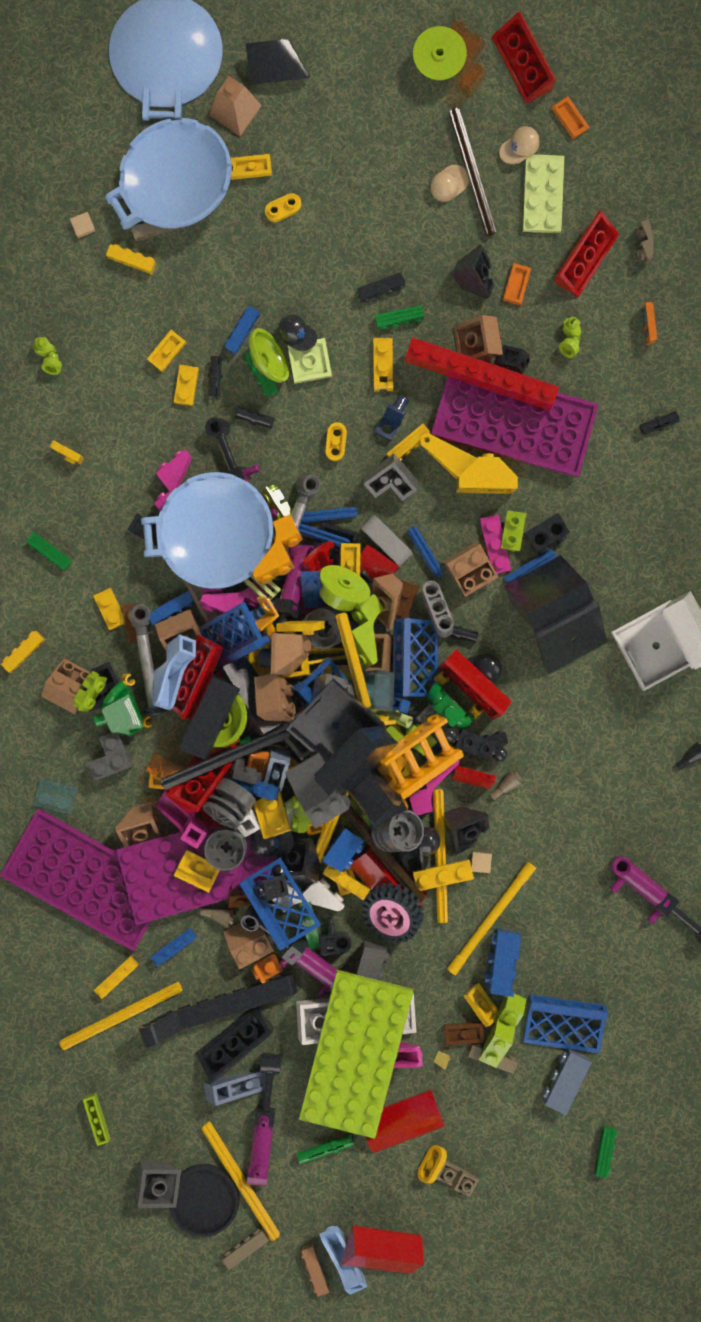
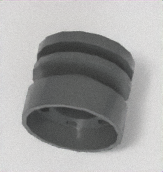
[304,606,350,649]
[203,778,256,830]
[371,810,424,852]
[204,826,247,871]

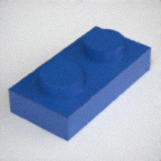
[301,571,324,607]

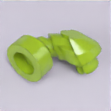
[559,317,581,358]
[33,337,62,375]

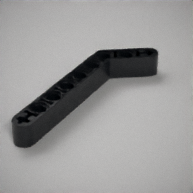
[139,973,298,1047]

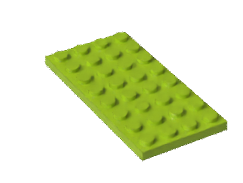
[299,970,414,1139]

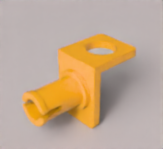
[255,596,279,642]

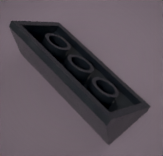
[216,656,285,739]
[177,673,240,760]
[348,767,407,826]
[196,1007,274,1083]

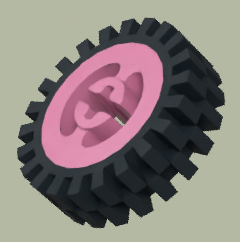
[362,883,424,943]

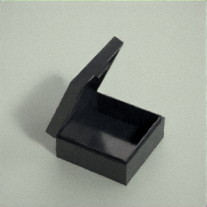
[504,555,607,674]
[286,678,398,796]

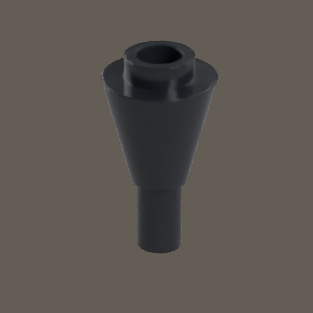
[676,741,701,770]

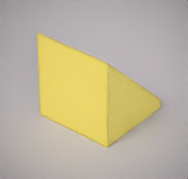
[434,1051,450,1070]

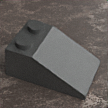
[285,753,351,828]

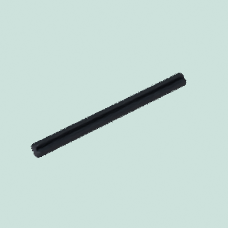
[160,726,290,789]

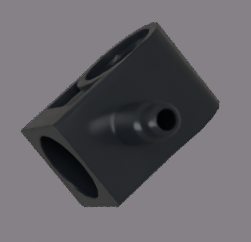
[320,918,352,956]

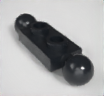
[443,727,507,762]

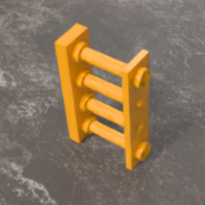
[380,714,464,800]

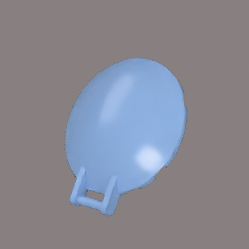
[109,0,223,121]
[105,118,232,229]
[141,472,273,589]

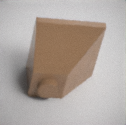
[209,76,262,137]
[371,574,403,631]
[271,633,311,676]
[115,802,163,847]

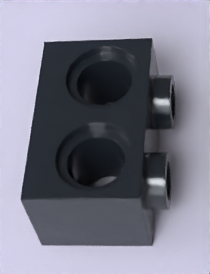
[523,513,570,554]

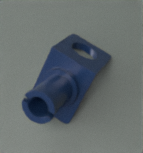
[375,396,409,441]

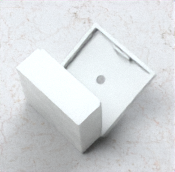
[611,591,701,691]

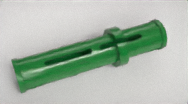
[297,1134,355,1165]

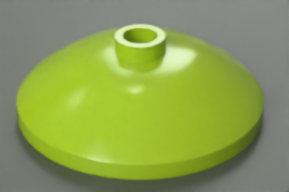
[249,328,289,383]
[213,694,247,748]

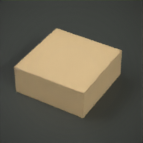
[70,212,95,238]
[471,852,492,873]

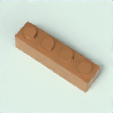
[300,1243,329,1297]

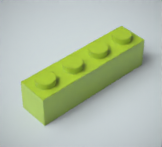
[83,1093,111,1146]

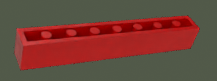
[405,337,559,411]

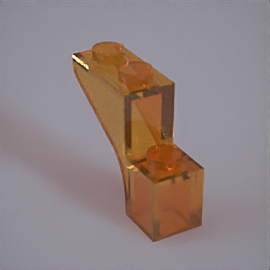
[451,19,486,97]

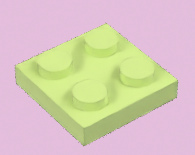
[287,338,332,384]

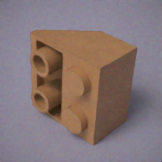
[443,542,498,597]
[41,658,90,714]
[254,674,296,722]

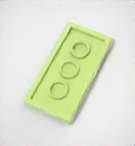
[523,154,564,233]

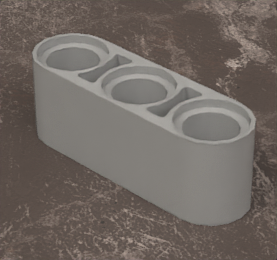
[360,515,413,567]
[422,581,454,638]

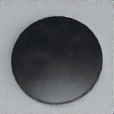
[170,1164,240,1237]

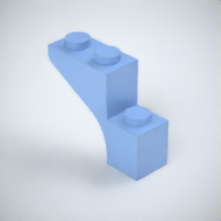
[153,635,196,710]
[320,1226,368,1295]

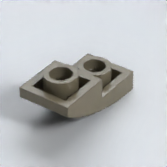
[637,219,654,265]
[436,1160,479,1197]

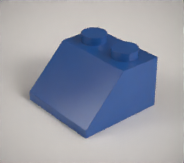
[322,825,365,872]

